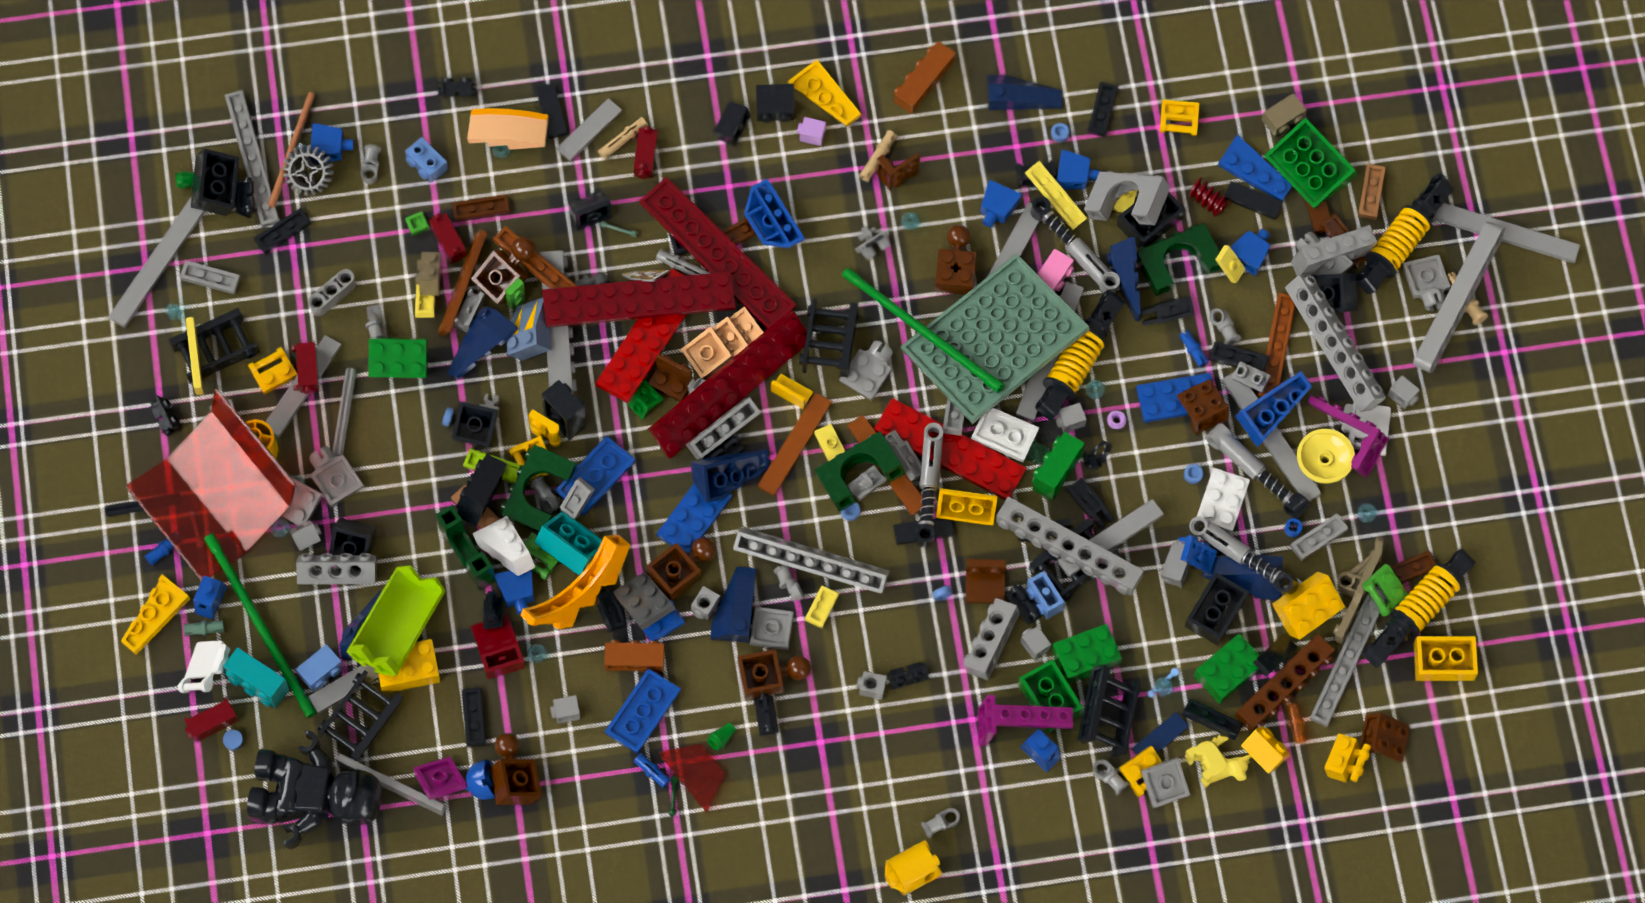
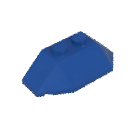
[744,178,805,248]

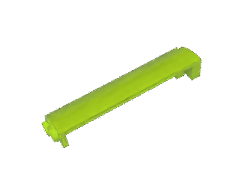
[346,565,446,676]

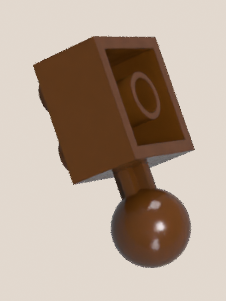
[935,225,976,295]
[471,236,536,304]
[646,537,716,601]
[737,649,811,700]
[489,733,542,805]

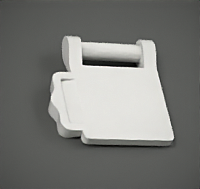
[1341,403,1391,456]
[178,641,230,693]

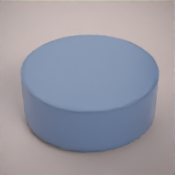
[1051,123,1070,143]
[442,407,455,427]
[1184,464,1203,484]
[841,503,860,521]
[932,586,953,601]
[223,730,243,751]

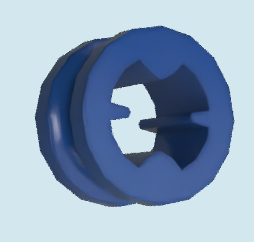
[1284,518,1302,538]

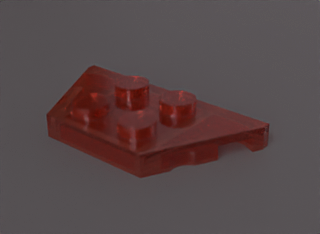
[659,744,726,813]

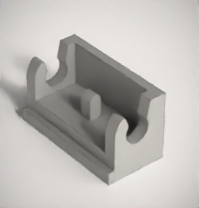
[453,289,486,332]
[1160,541,1191,588]

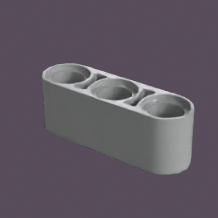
[309,269,356,316]

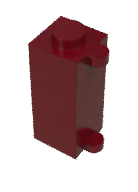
[633,126,658,179]
[429,212,467,264]
[291,342,319,394]
[183,697,239,743]

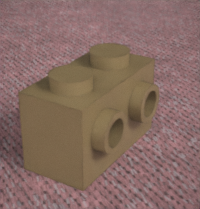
[1262,93,1307,136]
[416,252,442,296]

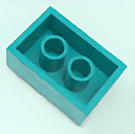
[534,511,602,575]
[223,647,289,709]

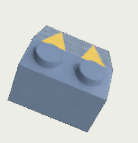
[506,297,551,361]

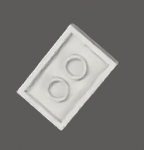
[971,408,1039,463]
[1197,467,1250,533]

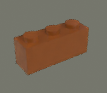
[604,640,664,672]

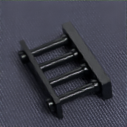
[799,298,858,378]
[169,308,260,384]
[1028,518,1119,602]
[1077,665,1141,757]
[317,670,403,762]

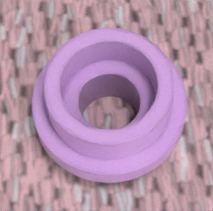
[1107,411,1126,429]

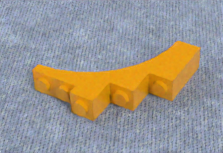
[521,535,630,629]

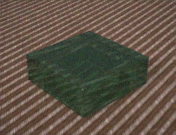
[1025,441,1051,467]

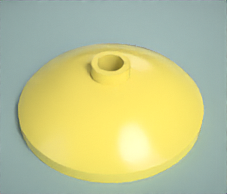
[1297,429,1355,484]

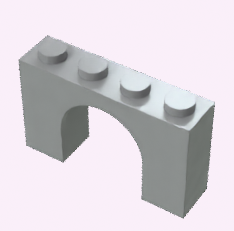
[1084,171,1170,225]
[1291,225,1377,276]

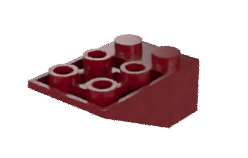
[471,614,525,680]

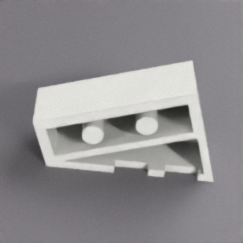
[473,516,535,576]

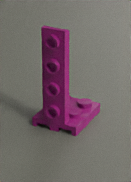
[1308,396,1389,478]
[978,695,1073,746]

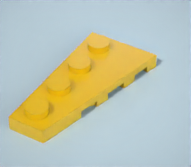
[787,59,862,127]
[121,574,190,655]

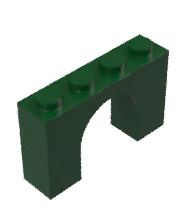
[1137,223,1222,297]
[814,432,906,512]
[500,444,578,532]
[435,505,496,591]

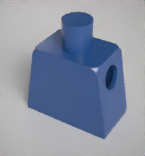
[310,123,354,163]
[1057,150,1100,190]
[980,180,1022,228]
[1231,229,1270,277]
[495,570,534,615]
[193,576,227,620]
[1020,729,1060,773]

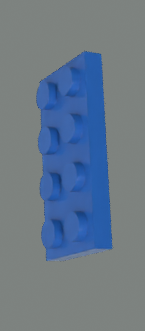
[1136,373,1213,423]
[555,436,635,516]
[656,484,732,555]
[605,669,681,754]

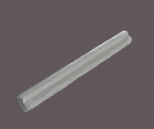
[332,368,356,457]

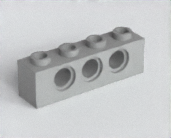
[685,397,761,460]
[296,553,377,584]
[963,598,1020,680]

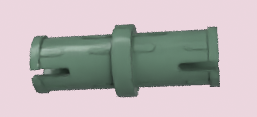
[184,620,224,636]

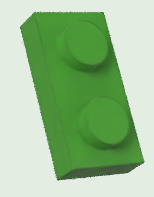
[505,278,526,309]

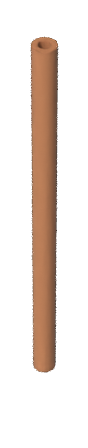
[268,92,315,208]

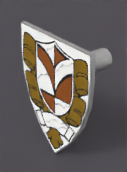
[622,270,670,282]

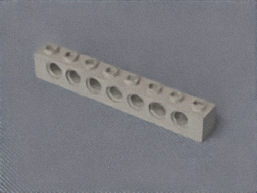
[1285,273,1386,412]
[996,497,1144,596]
[733,527,890,594]

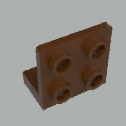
[876,153,920,190]
[649,354,692,402]
[1177,379,1229,435]
[965,559,1006,604]
[1359,712,1410,762]

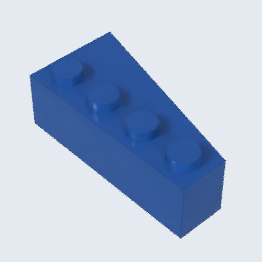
[1235,371,1312,447]

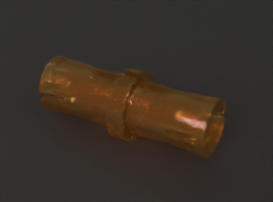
[1286,703,1307,744]

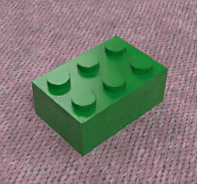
[368,337,428,378]
[1032,432,1085,502]
[1051,624,1122,684]
[1194,633,1260,705]
[1018,659,1083,733]

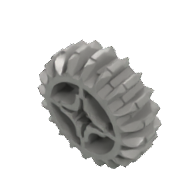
[283,145,334,195]

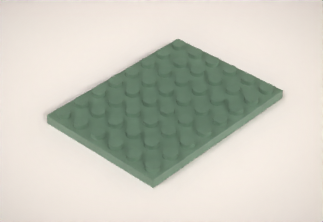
[900,254,1090,424]

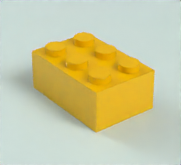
[1272,572,1345,640]
[1413,636,1478,681]
[378,639,440,694]

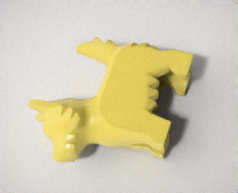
[1185,735,1251,788]

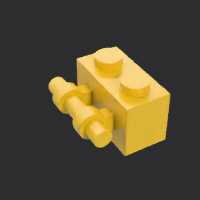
[1241,726,1291,774]
[1324,733,1371,782]

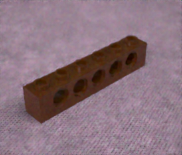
[1235,634,1335,733]

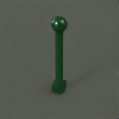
[669,776,678,817]

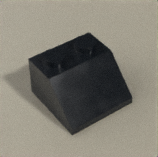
[756,84,794,123]
[568,191,612,231]
[1312,273,1358,312]
[451,401,498,449]
[329,517,377,569]

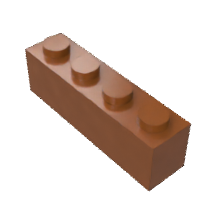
[893,41,956,114]

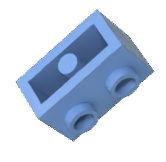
[405,137,448,183]
[1026,571,1065,619]
[296,644,343,691]

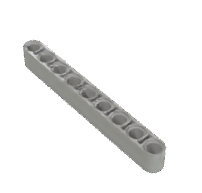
[1413,221,1505,373]

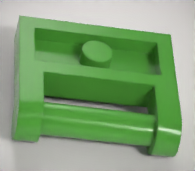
[524,532,559,581]
[1362,564,1408,616]

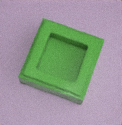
[405,211,430,236]

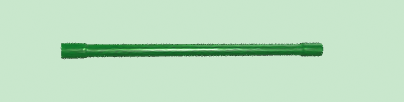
[842,267,1004,393]
[204,533,317,718]

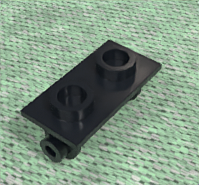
[438,78,476,97]
[236,177,255,218]
[150,396,182,436]
[703,435,744,459]
[1005,584,1044,625]
[483,590,503,630]
[887,662,929,690]
[754,693,779,736]

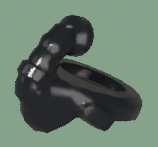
[1083,441,1112,469]

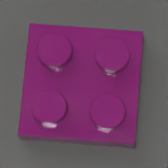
[414,756,466,800]

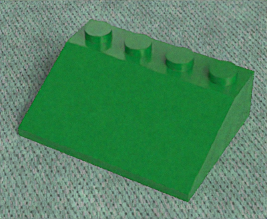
[1264,117,1358,209]

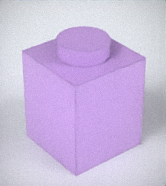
[797,117,826,146]

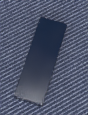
[1132,712,1189,755]

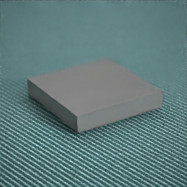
[750,606,794,650]
[1141,757,1190,808]

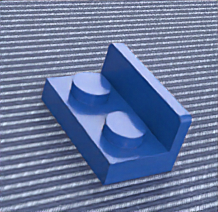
[1178,535,1217,573]
[643,600,685,641]

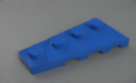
[1218,134,1292,202]

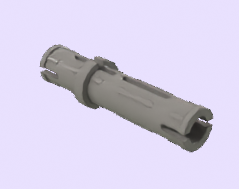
[656,249,710,275]

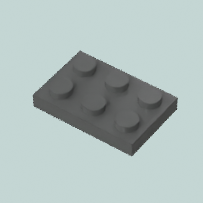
[613,572,675,630]

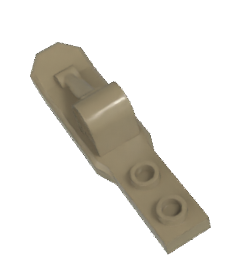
[1333,535,1383,644]

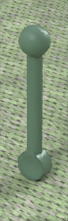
[600,221,638,237]

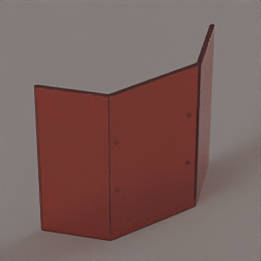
[125,388,296,581]

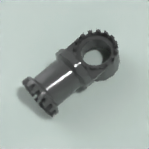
[574,272,610,286]
[529,475,560,514]

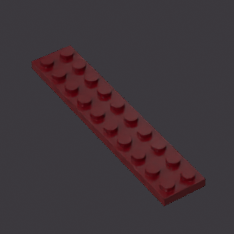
[639,177,797,329]
[542,271,736,328]
[648,310,807,459]

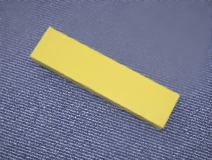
[1025,161,1087,231]
[186,317,204,395]

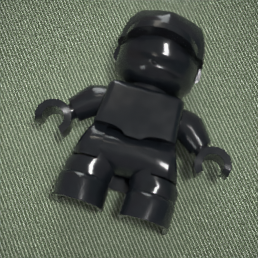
[247,730,382,849]

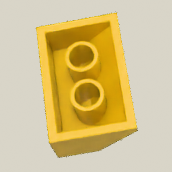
[936,488,998,526]

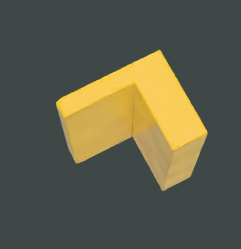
[771,374,813,410]

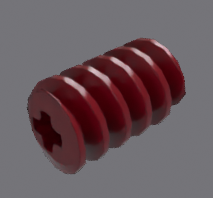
[1189,177,1231,217]

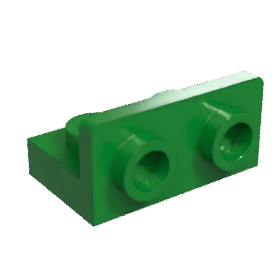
[626,379,664,419]

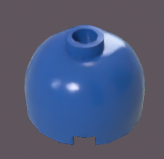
[465,759,495,800]

